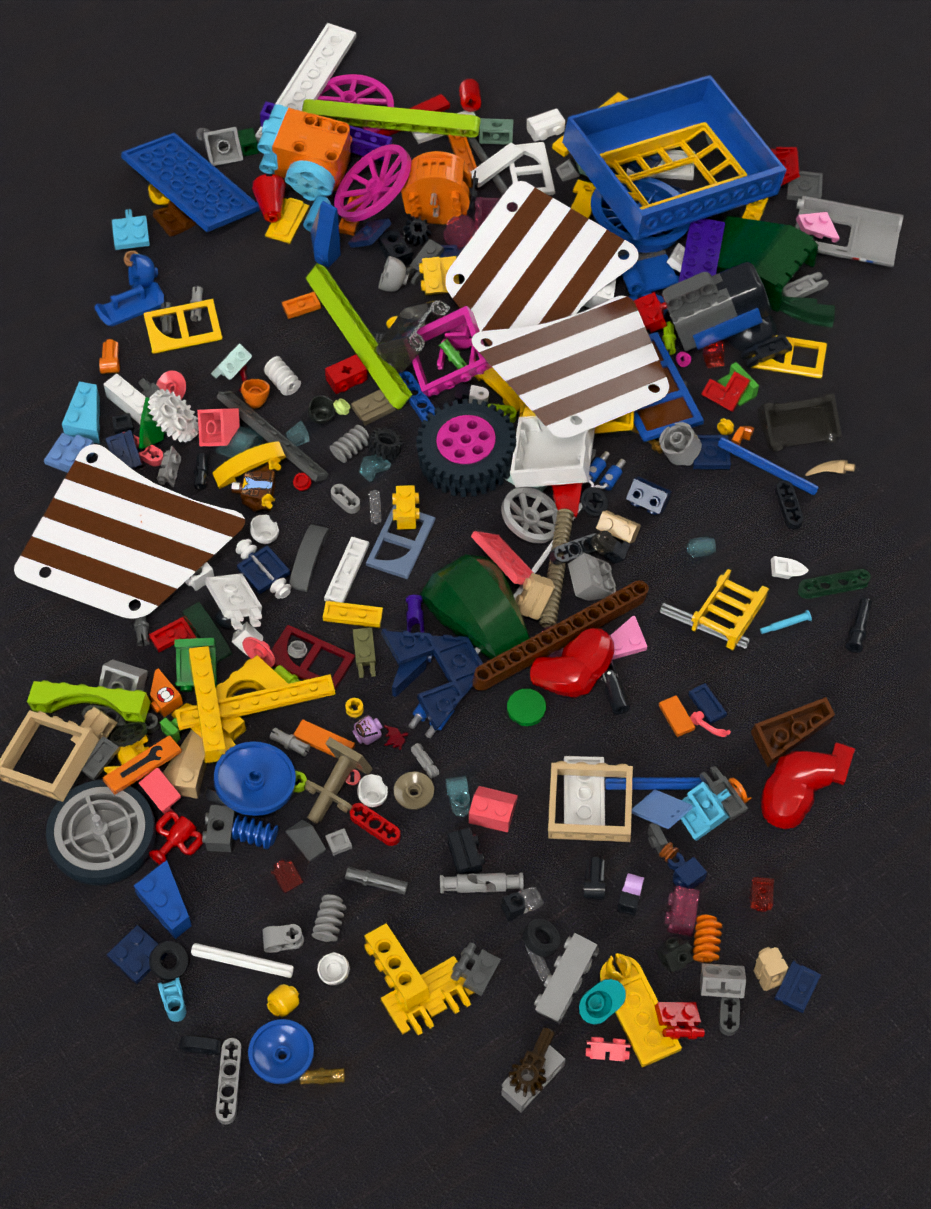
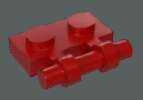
[654,1002,705,1039]

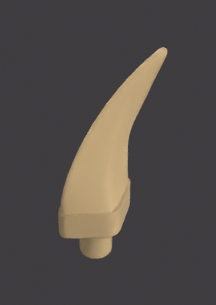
[805,460,855,476]

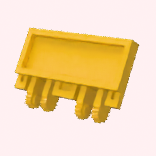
[381,956,474,1035]

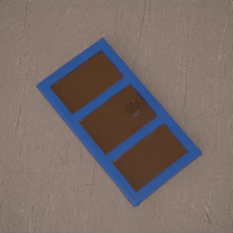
[634,332,704,442]

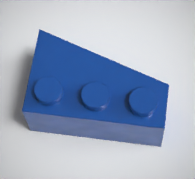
[134,860,192,939]

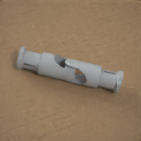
[440,873,524,893]

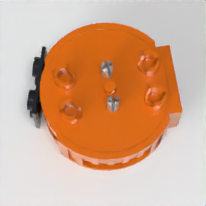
[401,151,478,224]

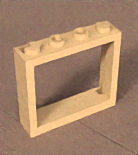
[0,710,99,802]
[548,761,633,842]

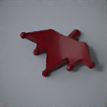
[384,725,408,750]

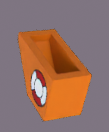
[150,668,183,717]

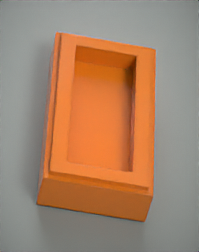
[659,695,695,737]

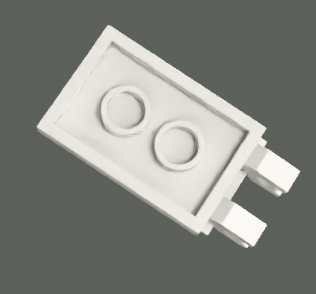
[205,573,262,630]

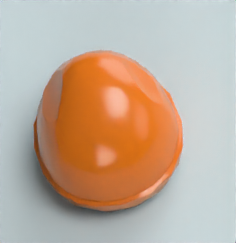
[241,379,270,409]

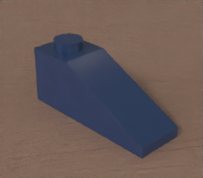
[392,653,434,697]

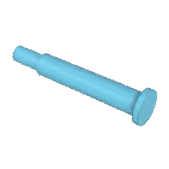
[760,610,812,634]

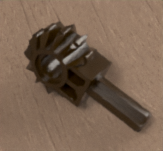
[509,1028,554,1097]

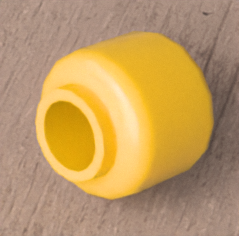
[267,984,299,1017]

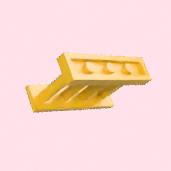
[691,569,769,650]

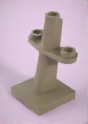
[304,737,372,824]

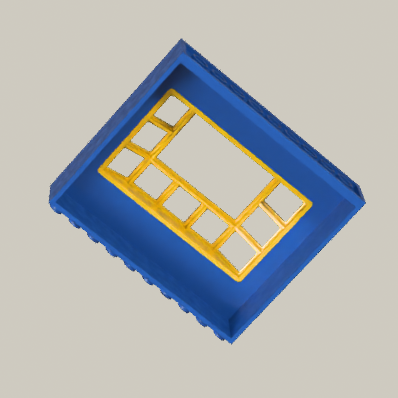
[562,75,787,241]

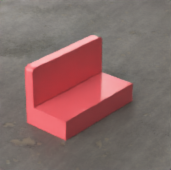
[139,768,181,813]

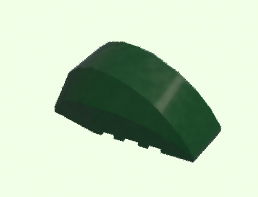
[420,554,530,659]

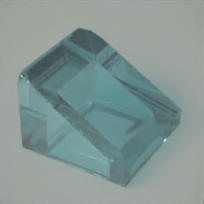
[285,421,310,446]

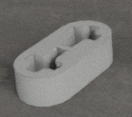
[331,484,360,514]

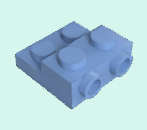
[44,433,94,473]

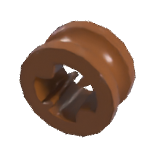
[659,842,679,862]

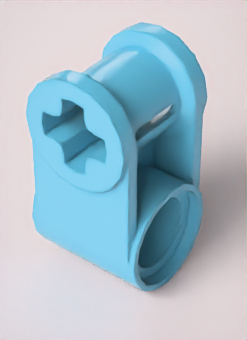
[158,977,186,1022]

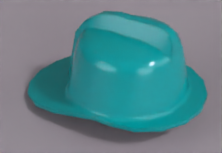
[579,979,626,1024]

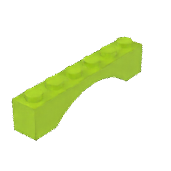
[27,680,151,723]

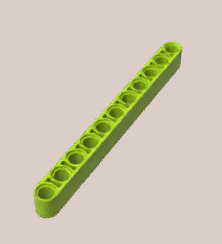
[302,99,481,138]
[306,264,412,409]

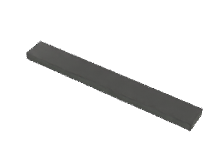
[216,391,329,482]

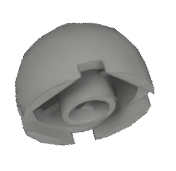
[378,256,409,292]

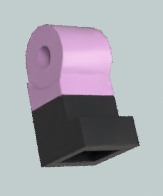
[617,873,644,916]

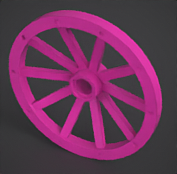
[317,74,394,133]
[334,144,411,222]

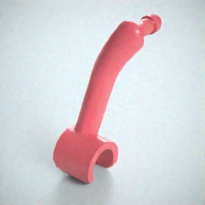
[690,711,731,737]

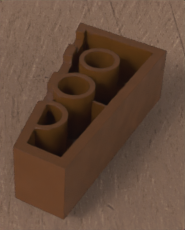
[751,697,835,767]

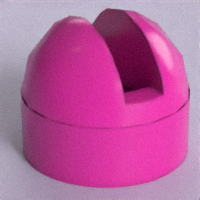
[676,351,691,367]

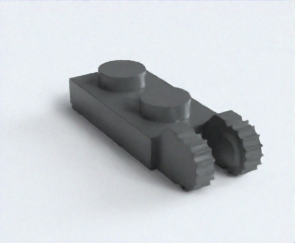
[406,239,444,285]
[699,766,748,821]

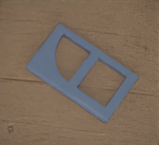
[366,505,436,579]

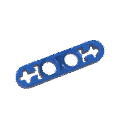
[399,371,435,422]

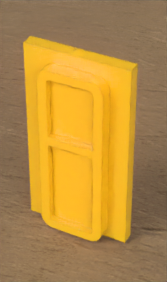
[265,198,310,244]

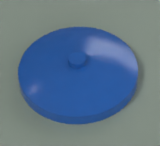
[214,742,296,816]

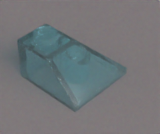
[216,426,263,458]

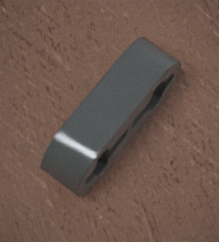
[719,997,740,1036]

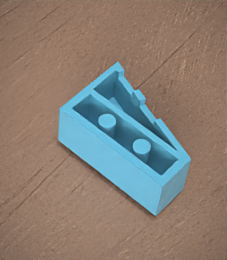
[62,381,100,444]

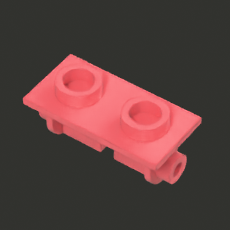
[586,1037,630,1062]

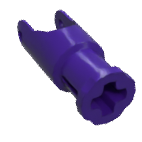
[406,595,424,633]

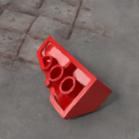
[551,483,582,517]

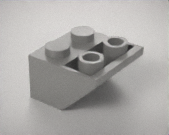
[568,553,616,601]

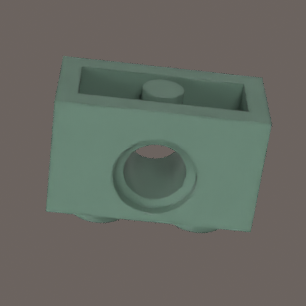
[479,118,513,144]

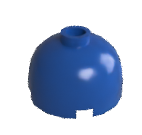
[128,254,158,289]

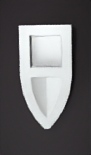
[771,556,808,579]

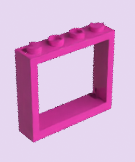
[403,306,492,397]

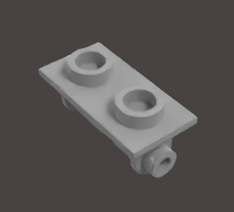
[157,446,181,487]

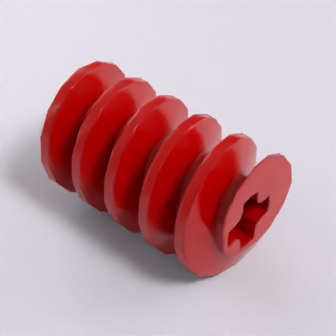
[459,79,481,112]

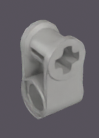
[262,924,304,953]

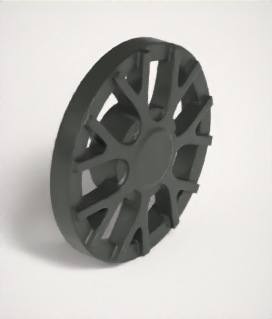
[110,722,147,747]

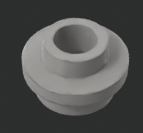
[288,640,307,658]

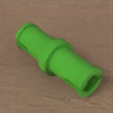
[438,338,467,369]

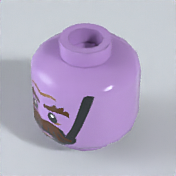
[352,716,383,745]

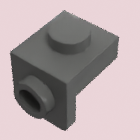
[648,822,668,854]

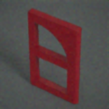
[271,625,355,690]

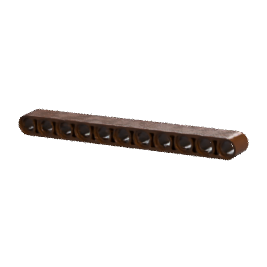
[472,581,649,691]

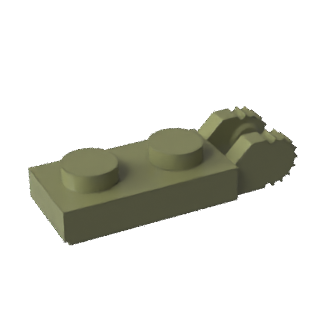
[353,627,376,678]

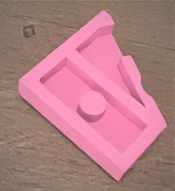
[611,616,648,660]

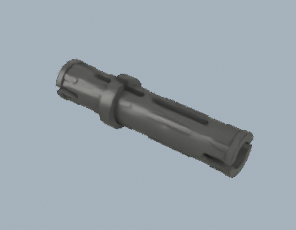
[345,866,408,895]

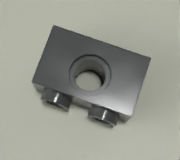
[202,805,237,852]

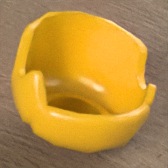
[148,184,170,205]

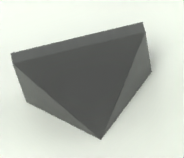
[286,820,326,862]

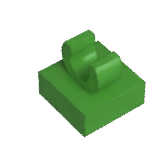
[159,718,182,743]

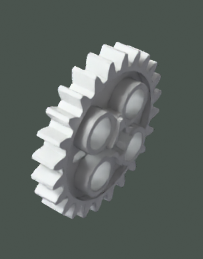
[148,389,199,443]

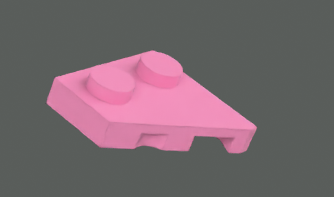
[796,212,839,243]

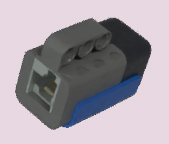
[662,262,771,352]

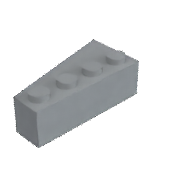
[534,933,600,1024]

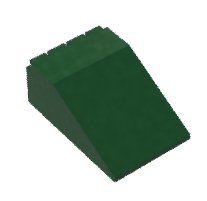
[716,216,819,312]

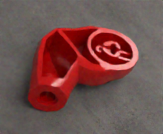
[530,628,614,698]
[761,751,837,829]

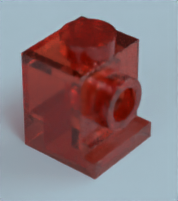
[703,340,725,368]
[750,877,774,912]

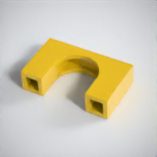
[215,655,288,741]

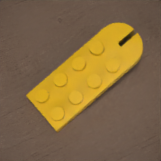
[600,953,682,1067]

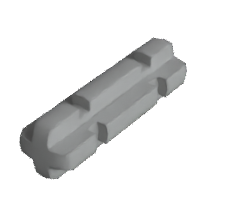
[411,743,439,779]

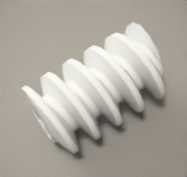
[264,356,301,396]

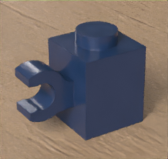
[667,853,707,894]

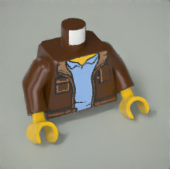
[232,456,281,512]

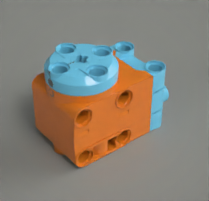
[257,104,352,201]

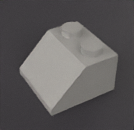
[202,127,243,166]
[99,659,148,691]

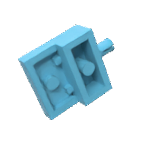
[112,209,150,250]
[681,782,731,841]

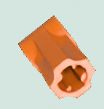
[99,339,120,374]

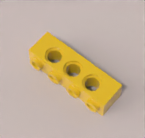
[364,923,430,1010]

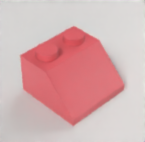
[197,408,240,446]
[469,786,518,833]

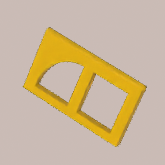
[144,299,223,354]
[751,335,827,379]

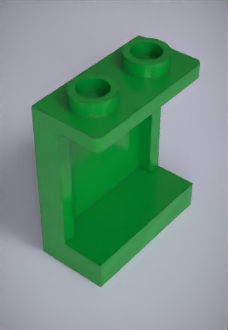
[174,638,217,692]

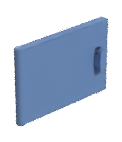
[631,789,693,829]

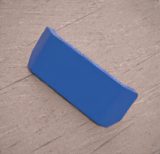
[94,282,164,326]

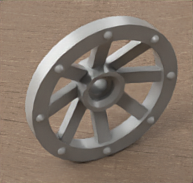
[501,487,558,543]

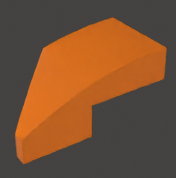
[732,426,755,446]

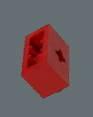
[325,355,367,394]

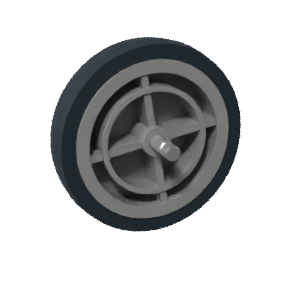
[46,780,156,885]

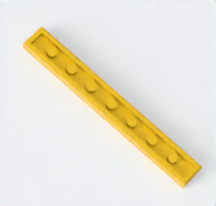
[175,674,335,730]

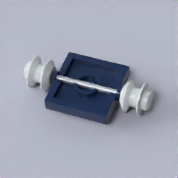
[236,539,291,599]

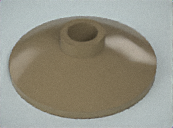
[394,772,434,809]

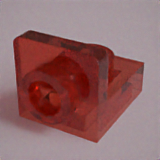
[270,859,303,893]

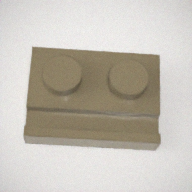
[351,389,396,426]

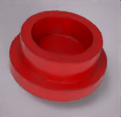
[293,473,312,491]

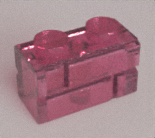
[664,886,700,936]

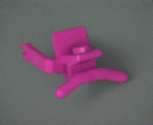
[437,322,477,370]

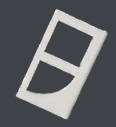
[509,142,555,195]

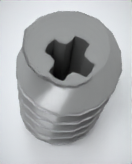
[330,425,369,463]
[311,894,346,942]

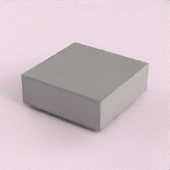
[325,828,352,856]

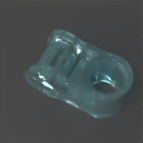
[445,775,470,816]

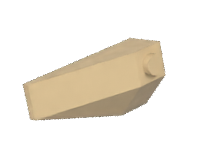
[163,730,207,798]

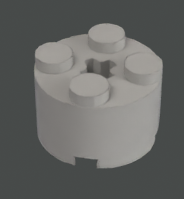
[659,422,702,466]

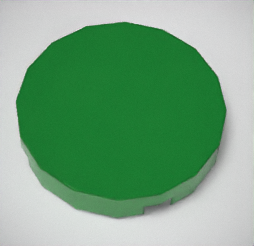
[507,689,546,726]

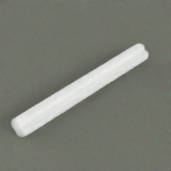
[191,943,294,978]

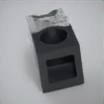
[500,887,544,922]

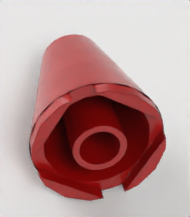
[252,174,286,223]

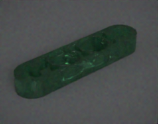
[798,569,871,599]

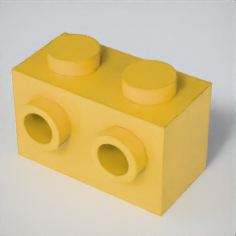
[392,485,419,530]

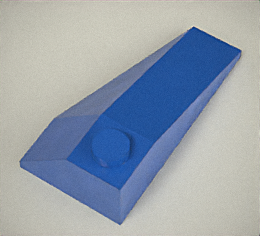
[311,201,341,268]

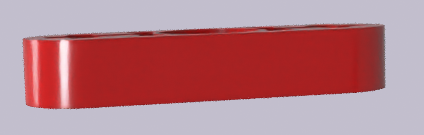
[349,803,401,846]

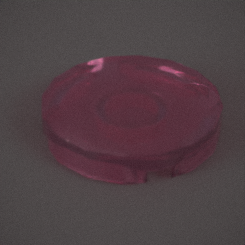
[444,214,475,248]

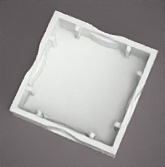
[510,416,595,488]

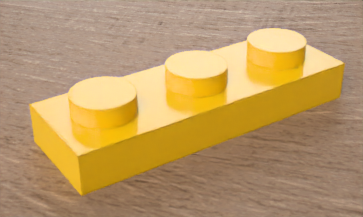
[323,601,383,628]

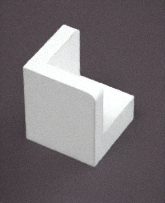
[232,622,263,656]

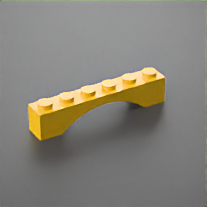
[189,646,225,763]

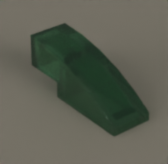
[780,296,835,327]
[182,602,232,664]

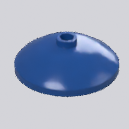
[248,1019,314,1084]

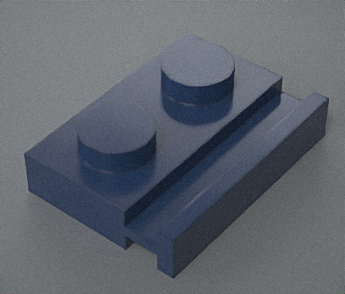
[106,430,143,469]
[775,961,821,1013]

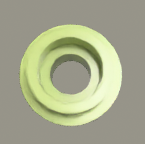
[333,398,351,415]

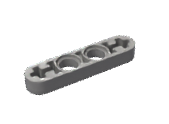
[216,1038,242,1125]

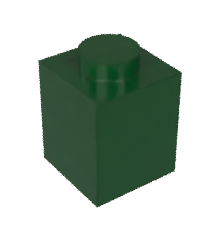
[237,128,259,157]

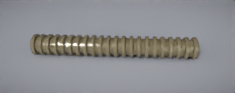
[539,509,574,629]

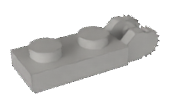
[782,272,829,304]

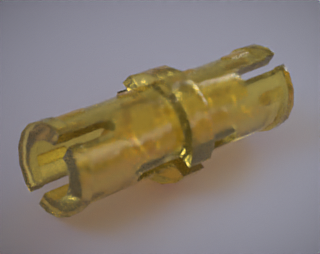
[300,1067,345,1085]

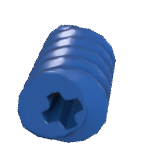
[232,815,278,849]

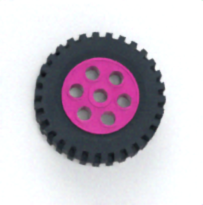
[416,399,516,497]

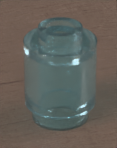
[687,536,716,558]

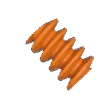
[692,915,722,962]

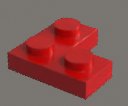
[701,371,751,412]
[149,617,197,652]

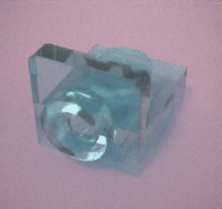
[359,454,391,482]

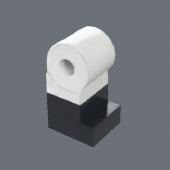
[455,383,489,405]

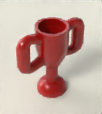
[149,811,203,865]

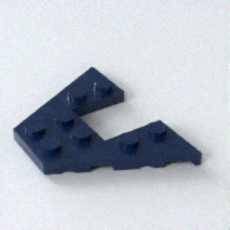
[381,629,483,731]

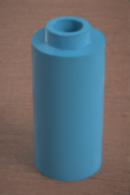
[303,196,331,232]

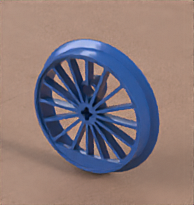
[591,175,690,253]

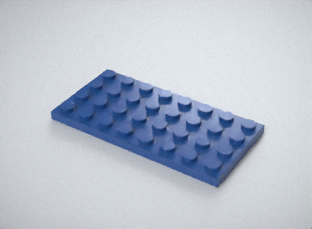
[121,133,260,232]

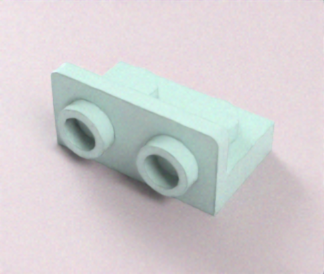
[211,343,252,380]

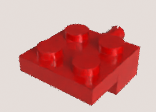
[634,292,667,333]

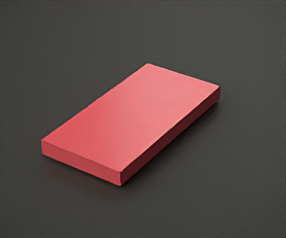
[471,531,535,585]

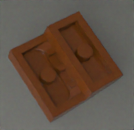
[153,201,197,237]

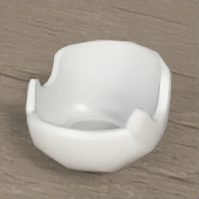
[250,515,279,544]
[357,774,388,807]
[317,952,350,985]

